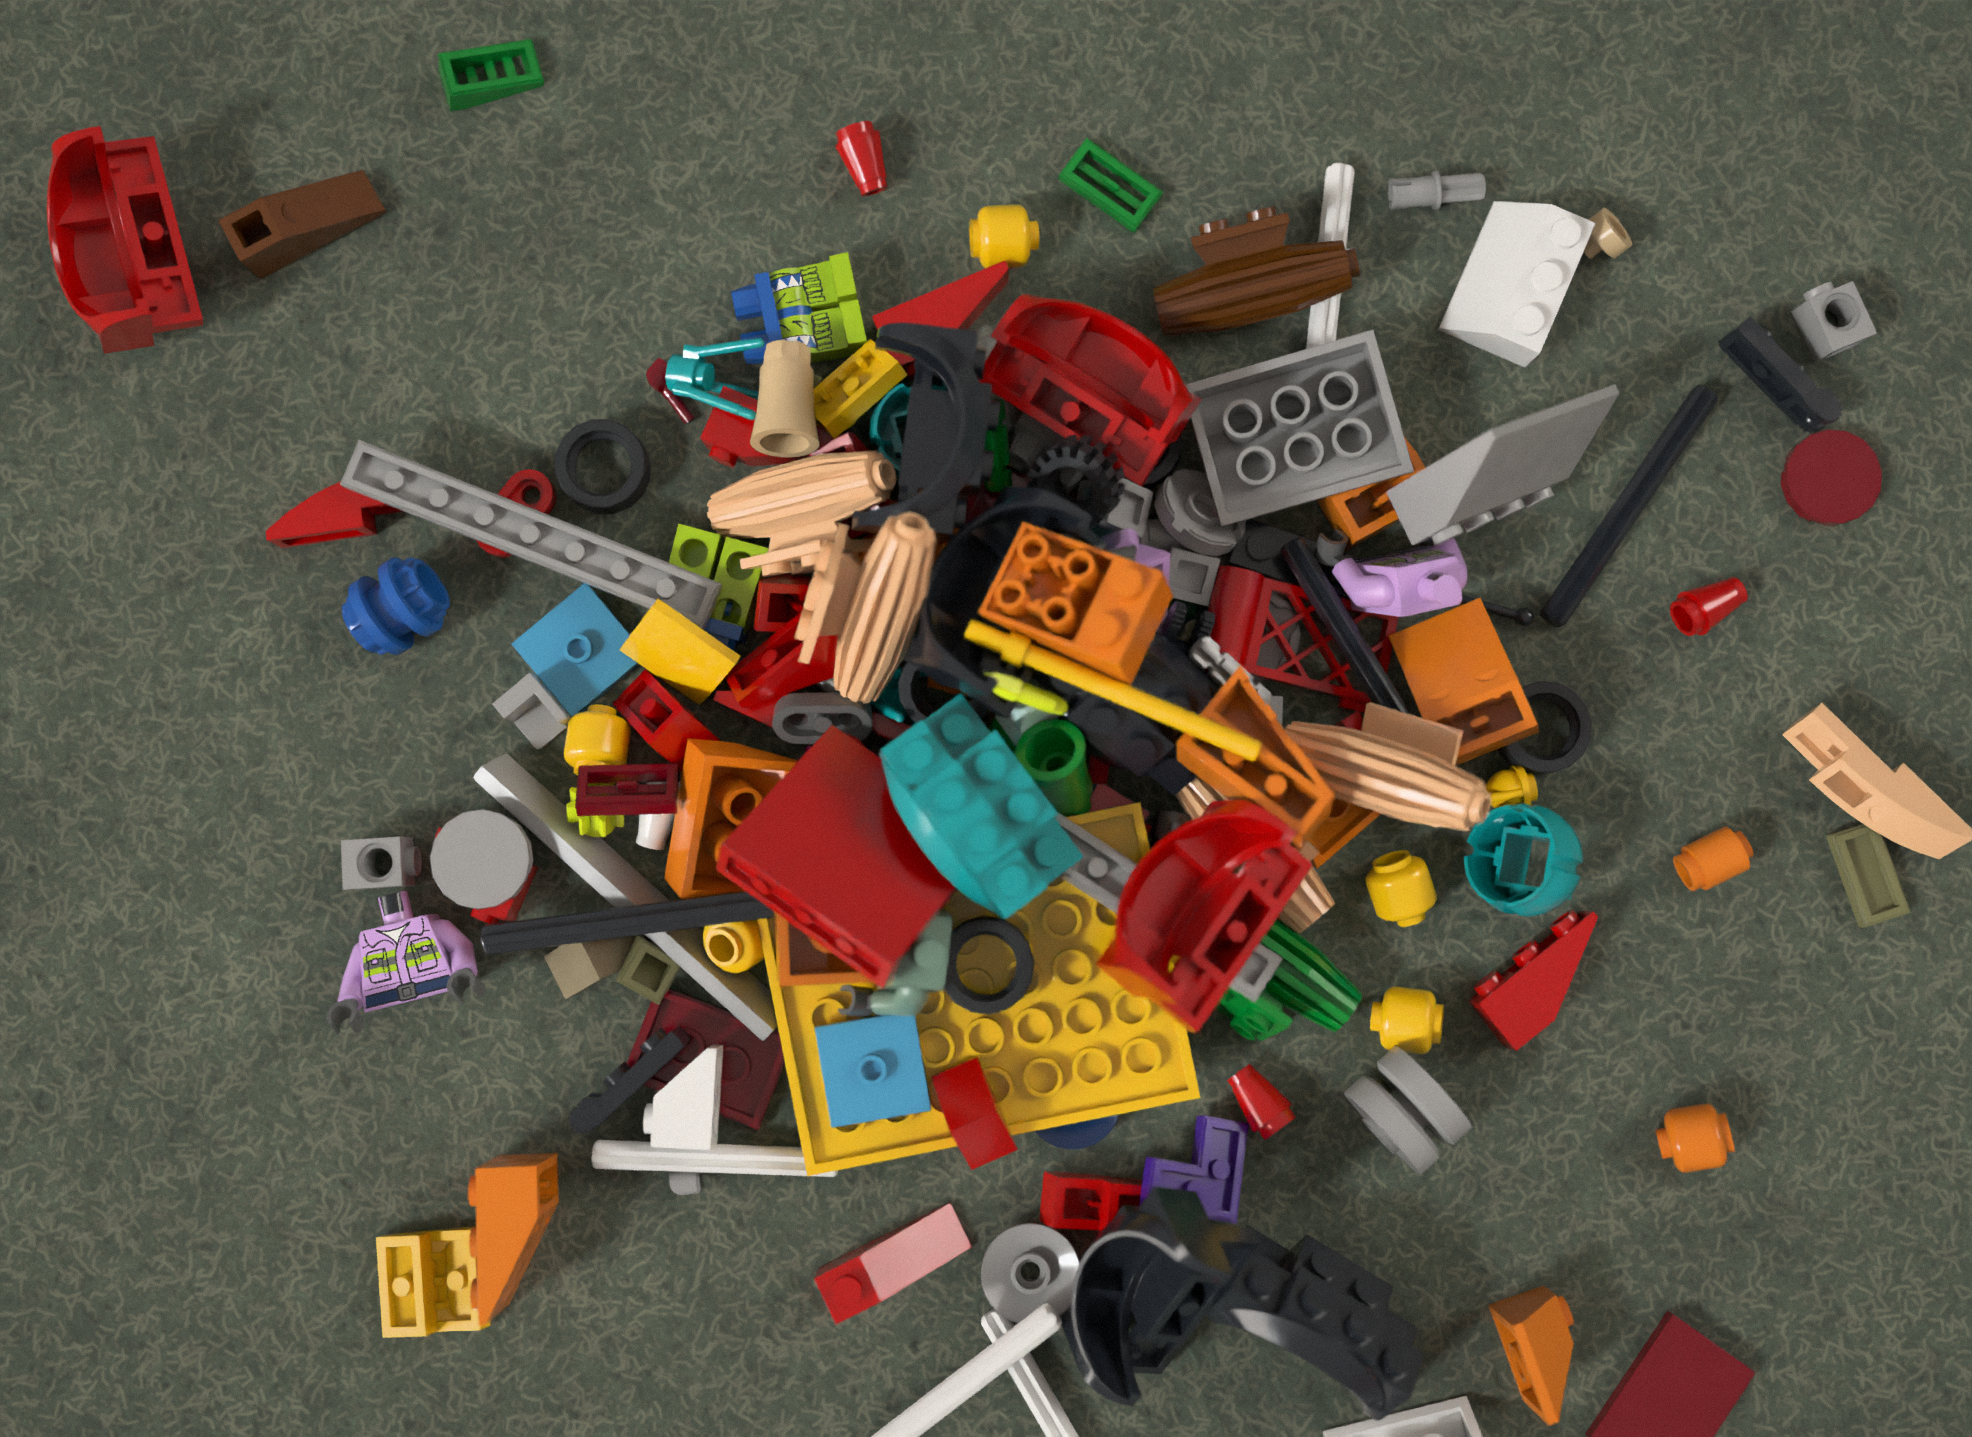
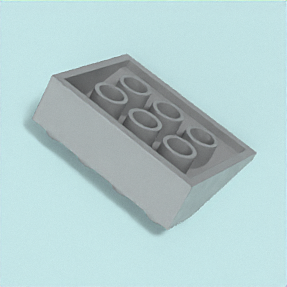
[1186,330,1414,527]
[1386,384,1619,546]

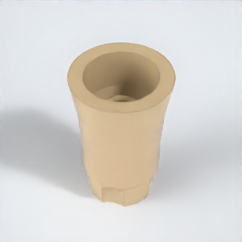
[750,340,820,457]

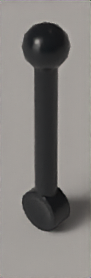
[1460,595,1534,626]

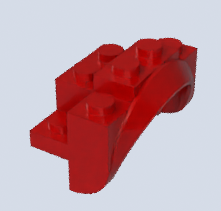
[47,126,203,354]
[978,294,1202,486]
[1096,800,1313,1033]

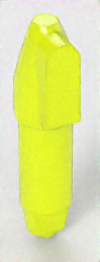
[983,672,1068,715]

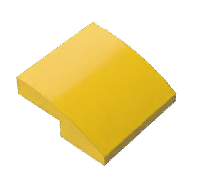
[619,599,741,705]
[376,1226,491,1338]

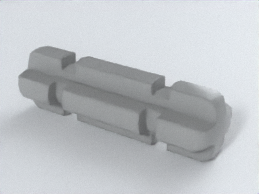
[1189,636,1272,705]

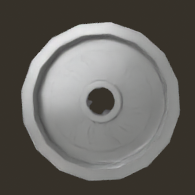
[1344,1045,1472,1176]

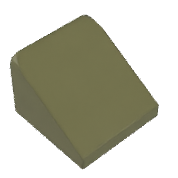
[616,935,681,1005]

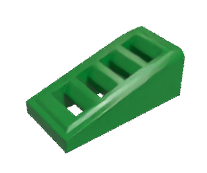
[438,39,544,112]

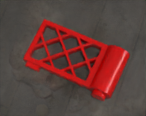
[1204,566,1399,714]

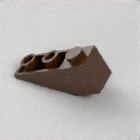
[218,169,386,279]

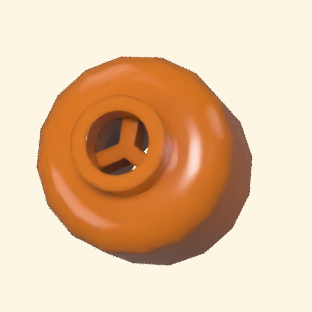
[1655,1103,1735,1173]

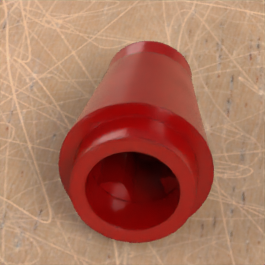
[835,121,888,197]
[1670,577,1748,636]
[1227,1063,1296,1140]

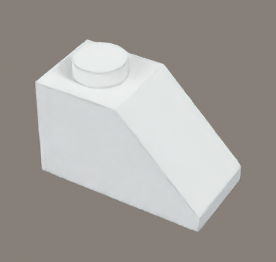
[643,1044,723,1151]

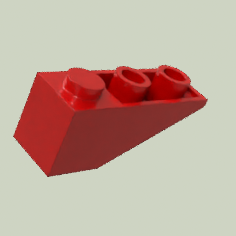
[1468,909,1598,1051]

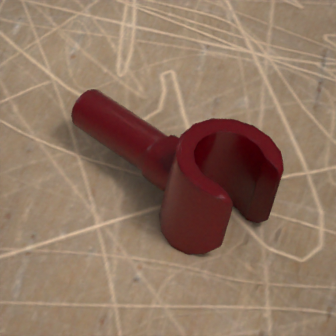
[646,358,694,425]

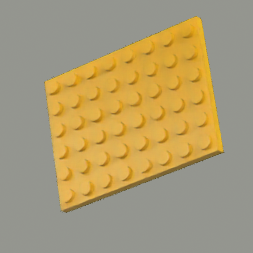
[757,802,1200,1176]

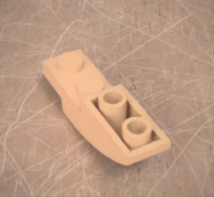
[1782,702,1972,859]

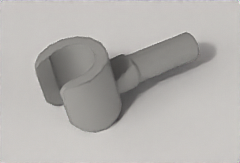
[669,1171,701,1195]

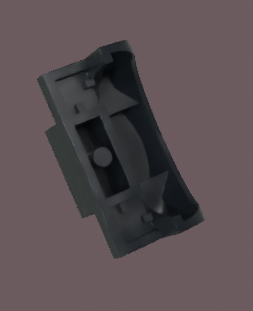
[852,323,1001,542]
[904,486,1107,718]
[1032,631,1221,796]
[1061,1186,1260,1406]
[1205,1225,1424,1421]

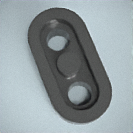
[772,693,873,744]

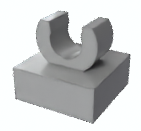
[1169,546,1220,606]

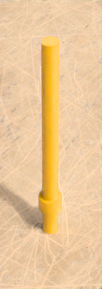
[964,619,1262,761]

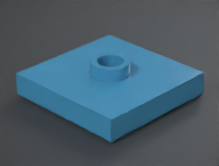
[511,583,640,716]
[815,1014,932,1128]

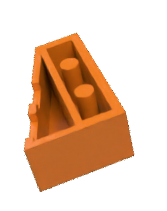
[1177,665,1334,852]

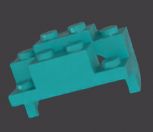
[879,694,1084,919]

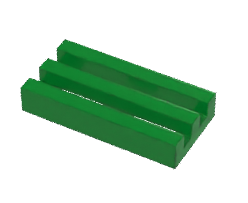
[1058,138,1163,234]

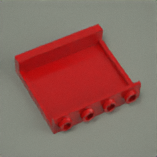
[716,725,958,989]

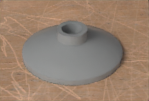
[981,1223,1079,1323]

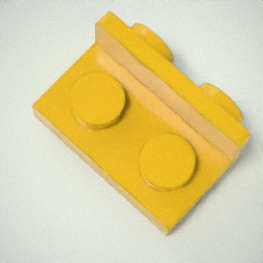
[813,339,907,439]

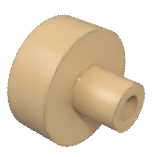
[1584,208,1632,259]

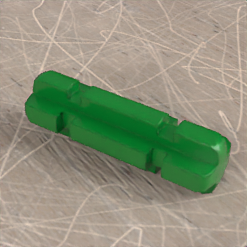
[984,396,1013,492]

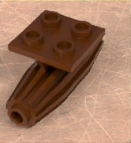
[1153,206,1360,335]

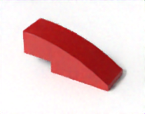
[265,481,404,548]
[1039,1171,1143,1231]

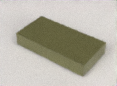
[1826,823,1911,928]

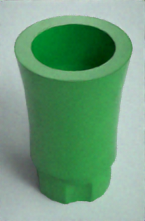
[1015,719,1093,817]

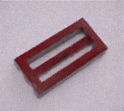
[575,763,680,816]

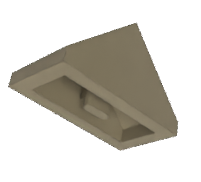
[544,935,646,1000]

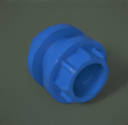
[342,557,450,655]

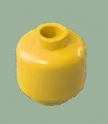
[969,204,1040,268]
[564,704,631,775]
[1365,850,1437,927]
[703,920,765,973]
[1370,986,1444,1054]

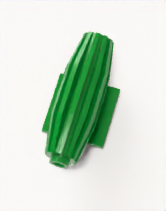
[1213,918,1363,1041]

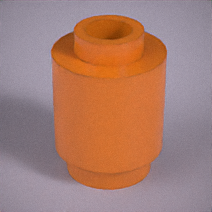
[1673,826,1753,891]

